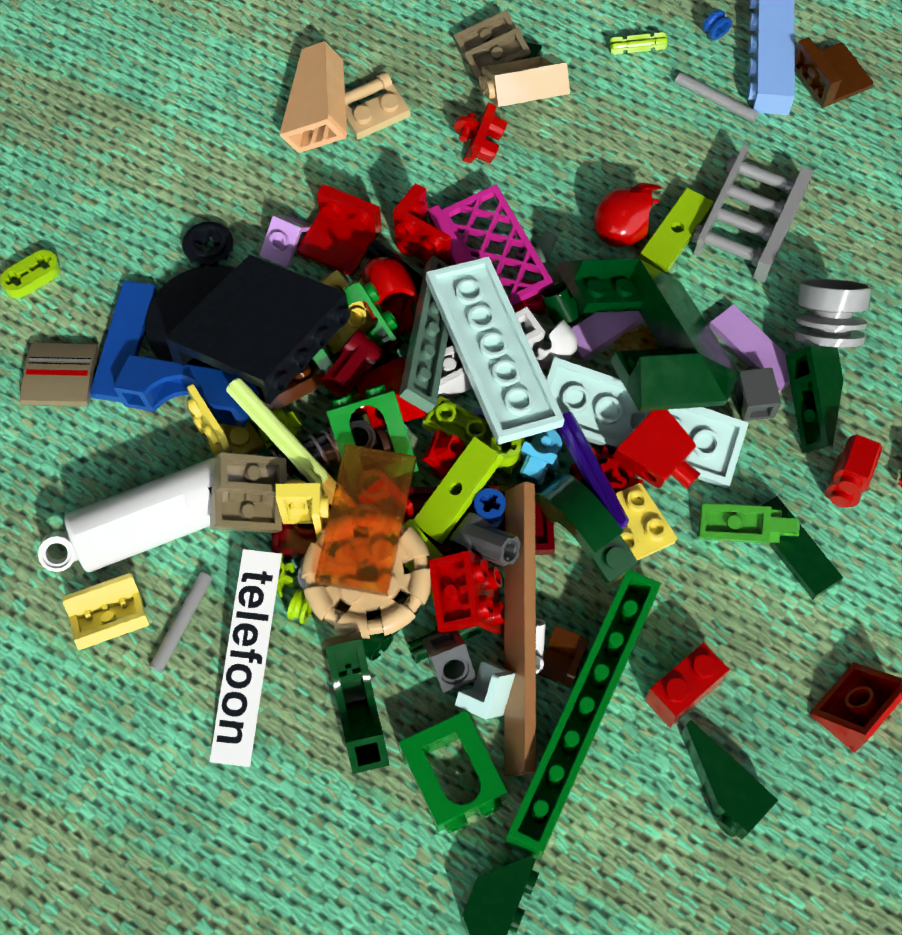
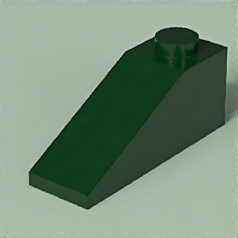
[785,346,844,453]
[681,720,778,840]

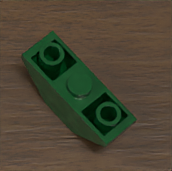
[462,856,539,935]

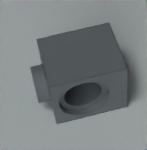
[734,367,781,421]
[421,630,477,693]

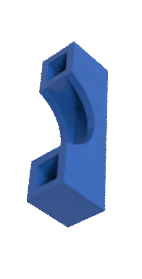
[113,355,260,428]

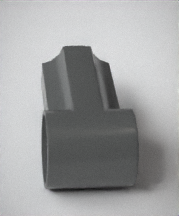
[447,512,521,567]

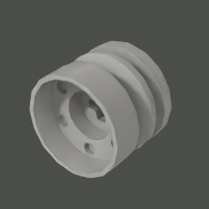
[794,279,872,349]

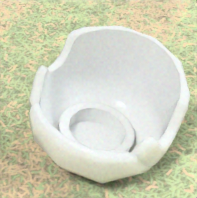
[535,320,577,370]

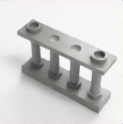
[692,144,814,283]

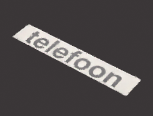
[209,549,282,767]

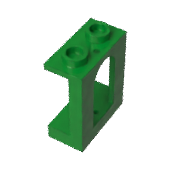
[313,277,399,375]
[326,384,419,491]
[398,710,507,833]

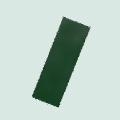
[762,496,843,600]

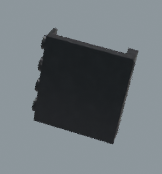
[166,255,350,405]

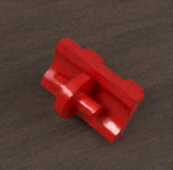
[454,103,508,163]
[422,429,465,479]

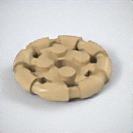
[301,511,432,639]

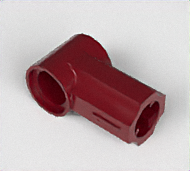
[321,328,385,396]

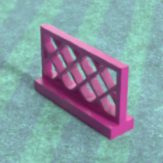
[427,184,554,306]

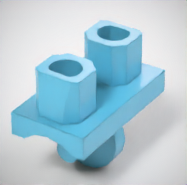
[520,430,562,485]

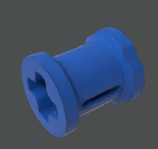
[473,488,506,528]

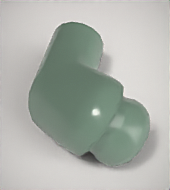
[515,231,557,264]

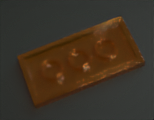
[315,444,416,597]

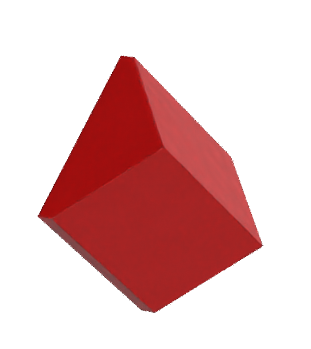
[810,662,902,753]

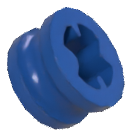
[702,10,732,41]

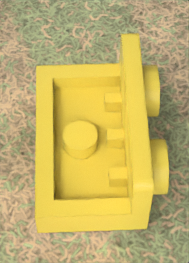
[275,479,332,540]
[62,573,149,650]

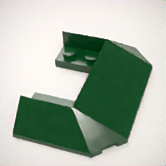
[556,259,739,412]

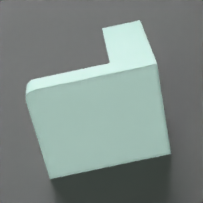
[455,661,515,719]

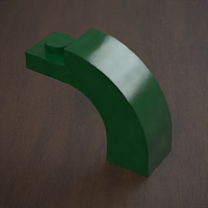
[535,473,638,583]
[324,631,390,774]

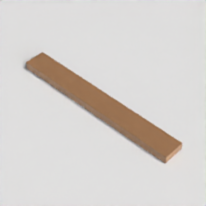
[504,482,536,777]

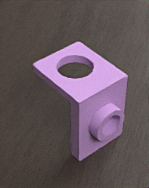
[260,215,311,268]

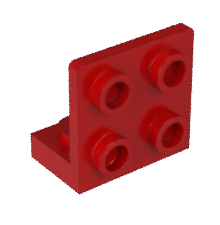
[393,183,451,266]
[297,184,382,276]
[428,550,505,635]

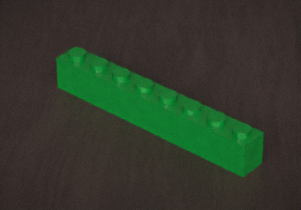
[505,569,661,861]

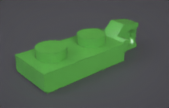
[698,503,800,544]

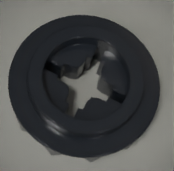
[182,222,234,266]

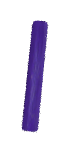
[558,411,629,530]

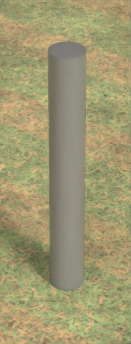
[675,72,759,123]
[149,572,213,673]

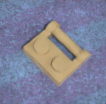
[345,72,411,140]

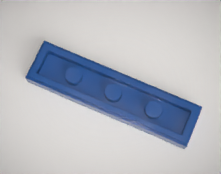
[90,281,157,403]

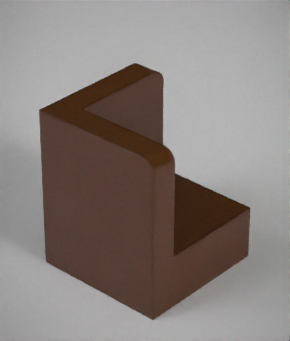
[538,625,589,688]

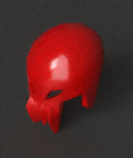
[593,182,662,248]
[359,257,419,338]

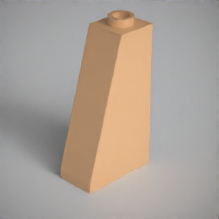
[279,41,347,152]

